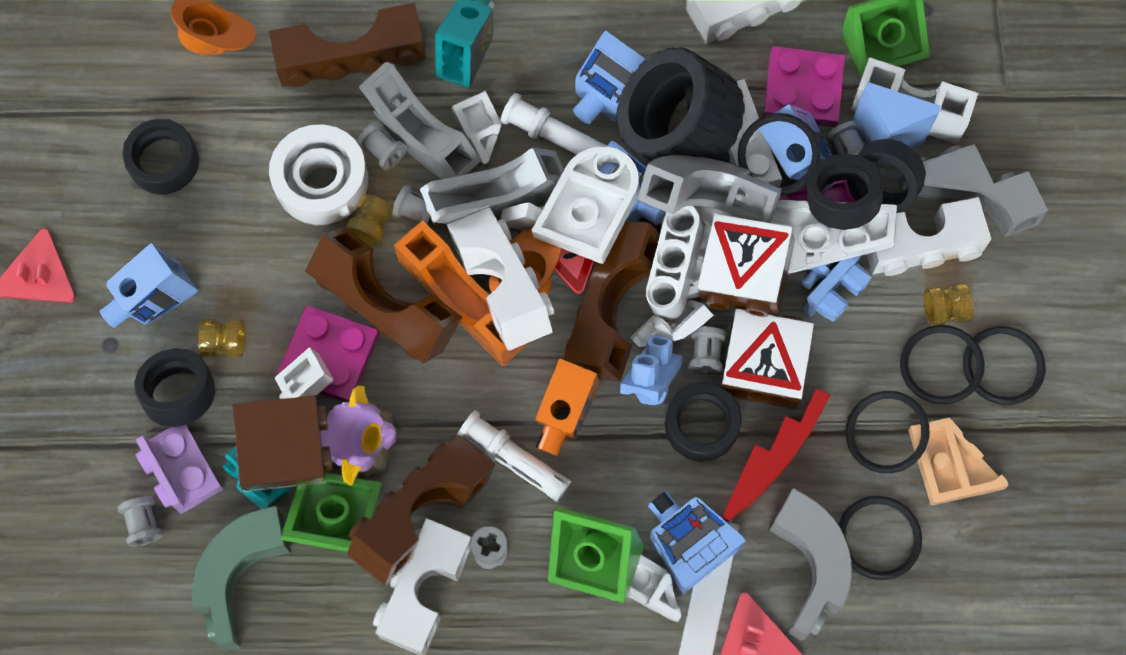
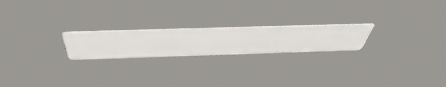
[679,523,739,655]

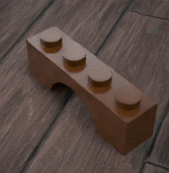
[269,3,426,87]
[563,221,660,381]
[305,226,462,364]
[347,434,495,586]

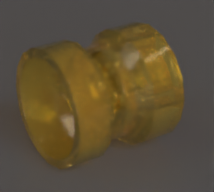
[346,194,393,246]
[924,283,974,326]
[198,319,245,358]

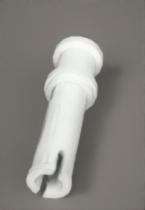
[501,93,607,155]
[457,410,571,502]

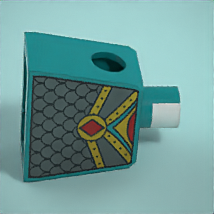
[435,0,494,89]

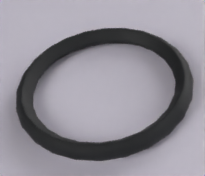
[737,113,820,196]
[900,325,985,404]
[963,326,1046,405]
[846,391,930,474]
[838,496,922,580]

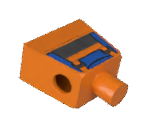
[535,358,600,456]

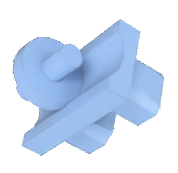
[802,256,872,322]
[620,335,682,405]

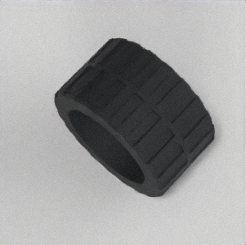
[616,47,745,162]

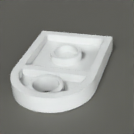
[531,147,640,264]

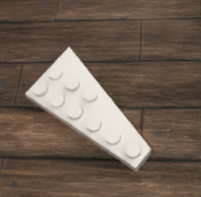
[657,200,897,305]

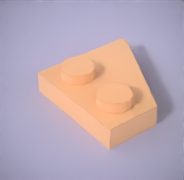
[908,418,1009,506]

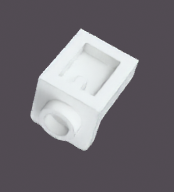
[275,347,334,399]

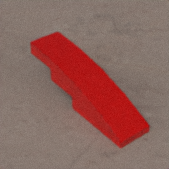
[722,388,830,525]

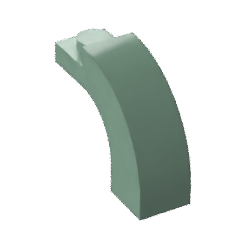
[192,506,290,651]

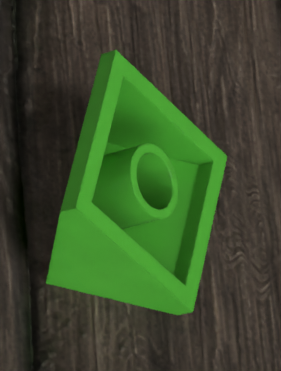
[841,0,930,77]
[281,472,382,552]
[548,507,644,603]

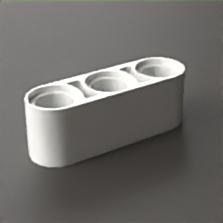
[646,206,704,321]

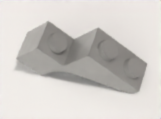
[898,144,1048,237]
[420,147,564,224]

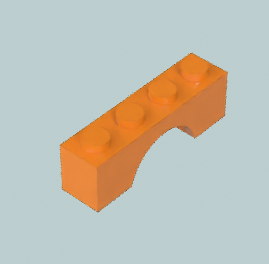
[394,220,530,367]

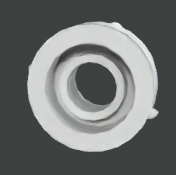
[269,124,369,225]

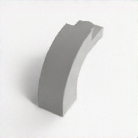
[359,62,482,179]
[637,155,782,223]
[769,488,852,641]

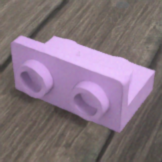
[135,425,223,514]

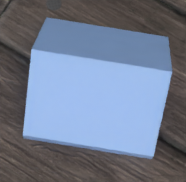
[852,82,941,165]

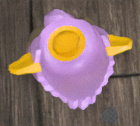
[321,385,396,485]

